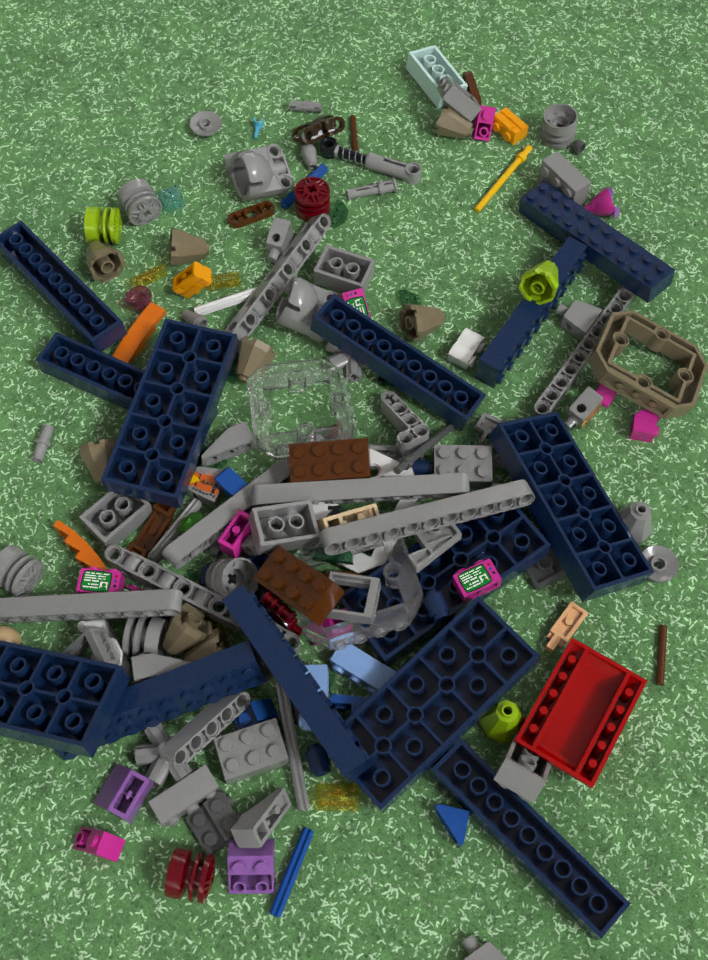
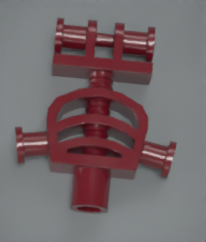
[260,591,305,637]

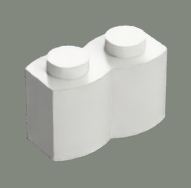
[447,328,486,370]

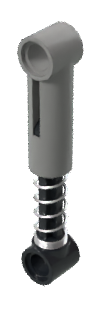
[320,136,422,185]

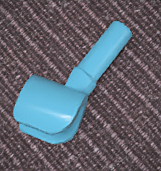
[253,117,263,139]

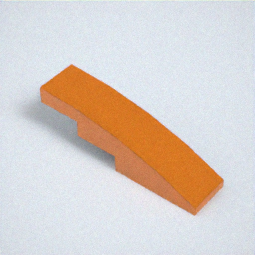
[113,302,166,364]
[53,520,108,571]

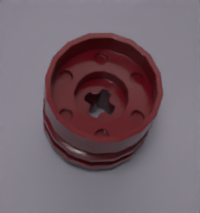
[294,177,330,222]
[164,847,215,904]

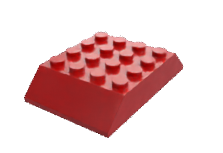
[514,637,648,789]

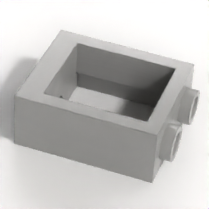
[437,75,482,121]
[326,571,381,625]
[62,627,121,665]

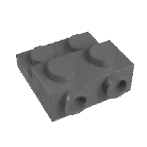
[526,547,567,590]
[185,791,242,855]

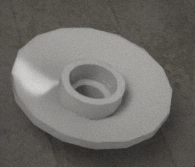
[190,111,222,136]
[642,545,679,583]

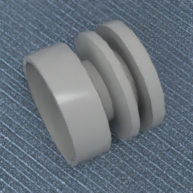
[541,103,578,149]
[117,179,162,226]
[0,545,44,597]
[205,557,259,597]
[122,617,169,657]

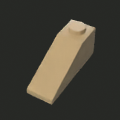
[317,503,380,540]

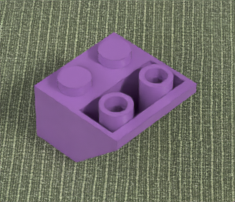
[93,764,154,824]
[227,838,275,894]

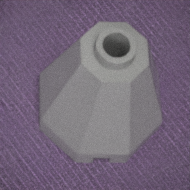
[617,501,653,545]

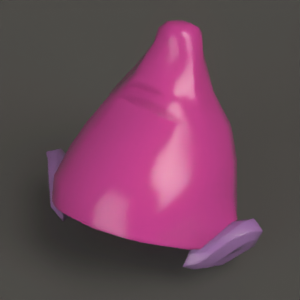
[584,187,620,218]

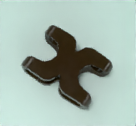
[292,115,345,144]

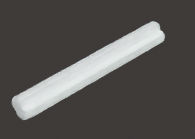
[194,287,257,315]

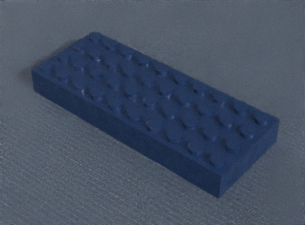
[101,318,239,509]
[488,412,654,602]
[339,508,551,666]
[342,596,540,813]
[0,641,130,758]

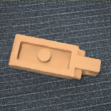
[544,601,588,654]

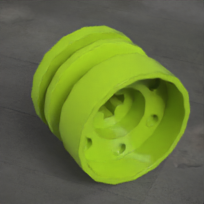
[84,206,122,244]

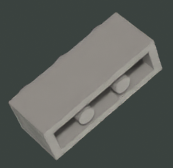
[149,764,221,828]

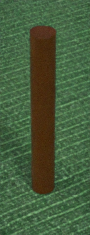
[350,115,359,152]
[656,625,667,686]

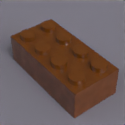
[289,438,372,483]
[253,545,345,627]

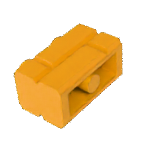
[492,107,529,145]
[172,261,212,299]

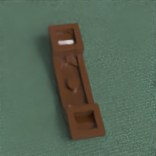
[127,503,177,558]

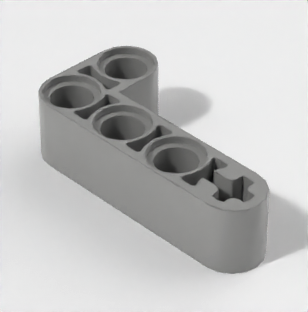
[380,391,430,457]

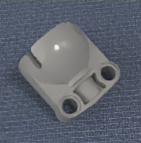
[230,143,293,201]
[275,277,339,342]

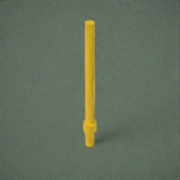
[474,145,532,213]

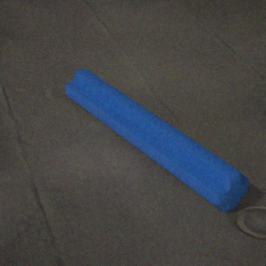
[280,164,328,209]
[269,827,314,918]

